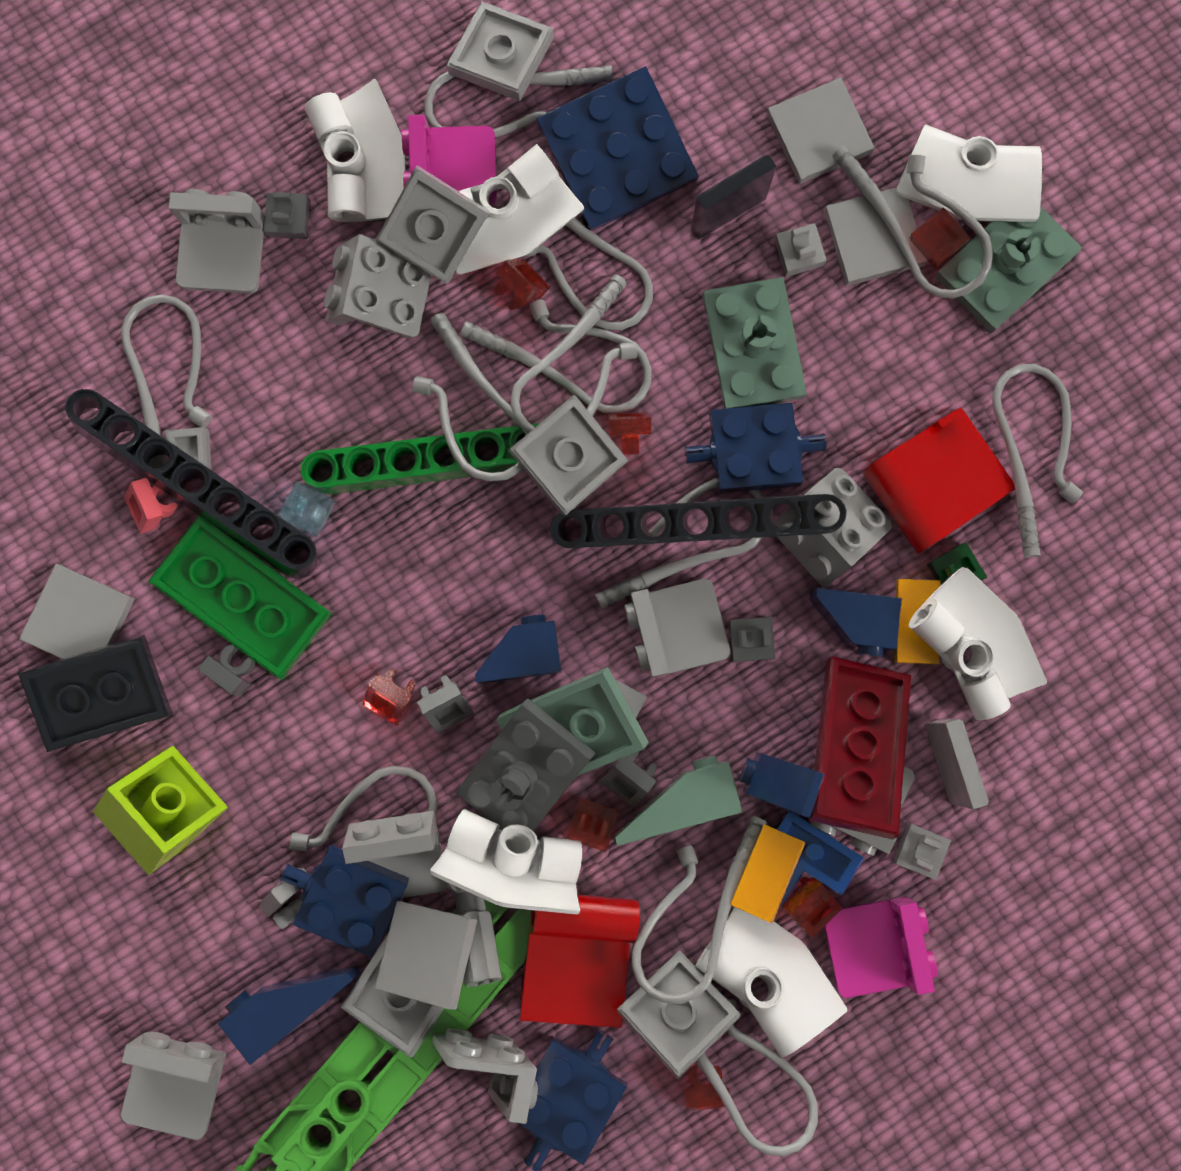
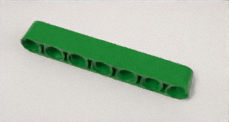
[301,423,540,495]

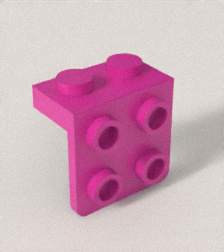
[402,115,497,208]
[823,896,938,998]

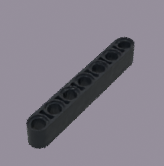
[65,389,317,579]
[550,494,847,548]

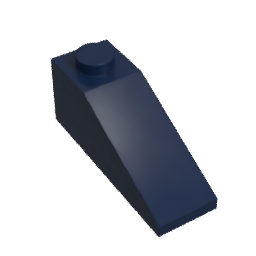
[740,752,825,818]
[218,965,361,1065]

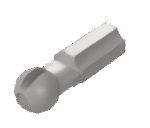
[445,881,502,987]

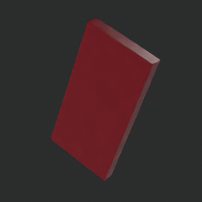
[809,656,911,840]

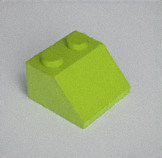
[93,746,228,875]

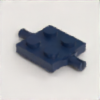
[685,403,826,494]
[280,845,409,957]
[519,1030,628,1171]

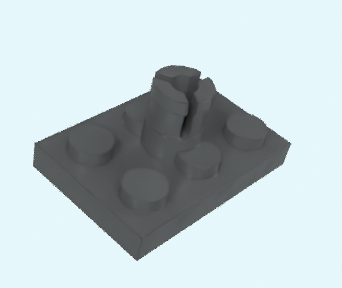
[455,698,595,831]

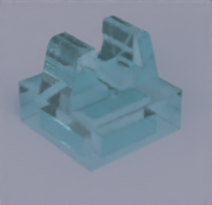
[278,481,336,538]

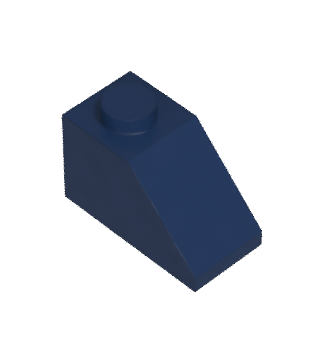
[810,588,902,658]
[475,615,562,684]

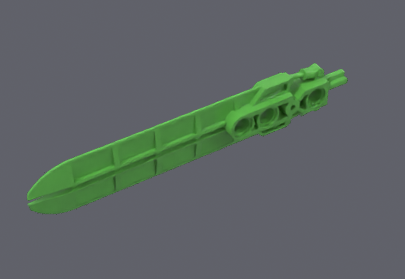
[235,899,531,1171]

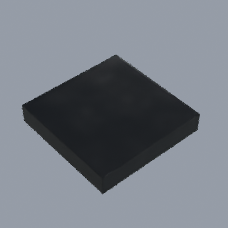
[691,154,777,240]

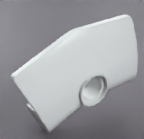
[305,79,406,222]
[896,124,1042,222]
[456,144,584,275]
[909,567,1047,721]
[430,809,582,914]
[695,907,847,1058]

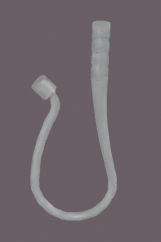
[424,65,613,138]
[832,146,993,299]
[526,218,653,330]
[511,274,637,433]
[121,294,212,487]
[460,299,652,413]
[413,313,528,482]
[992,364,1083,558]
[595,478,764,609]
[273,765,438,929]
[632,816,767,1004]
[696,999,818,1157]

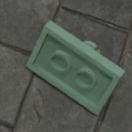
[935,206,1083,334]
[702,277,807,409]
[496,667,649,776]

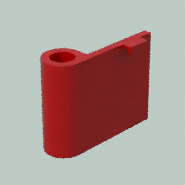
[861,407,1015,554]
[519,895,640,1028]

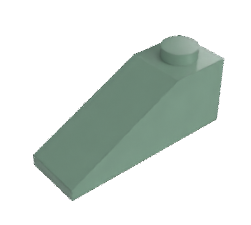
[615,755,742,846]

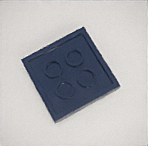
[537,66,699,231]

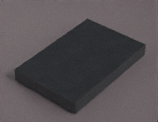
[18,634,172,752]

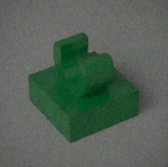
[927,542,988,586]

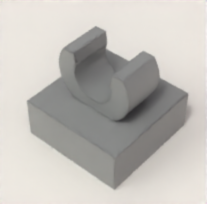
[774,223,827,277]
[893,823,951,880]

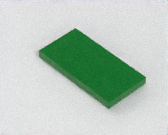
[148,515,333,680]

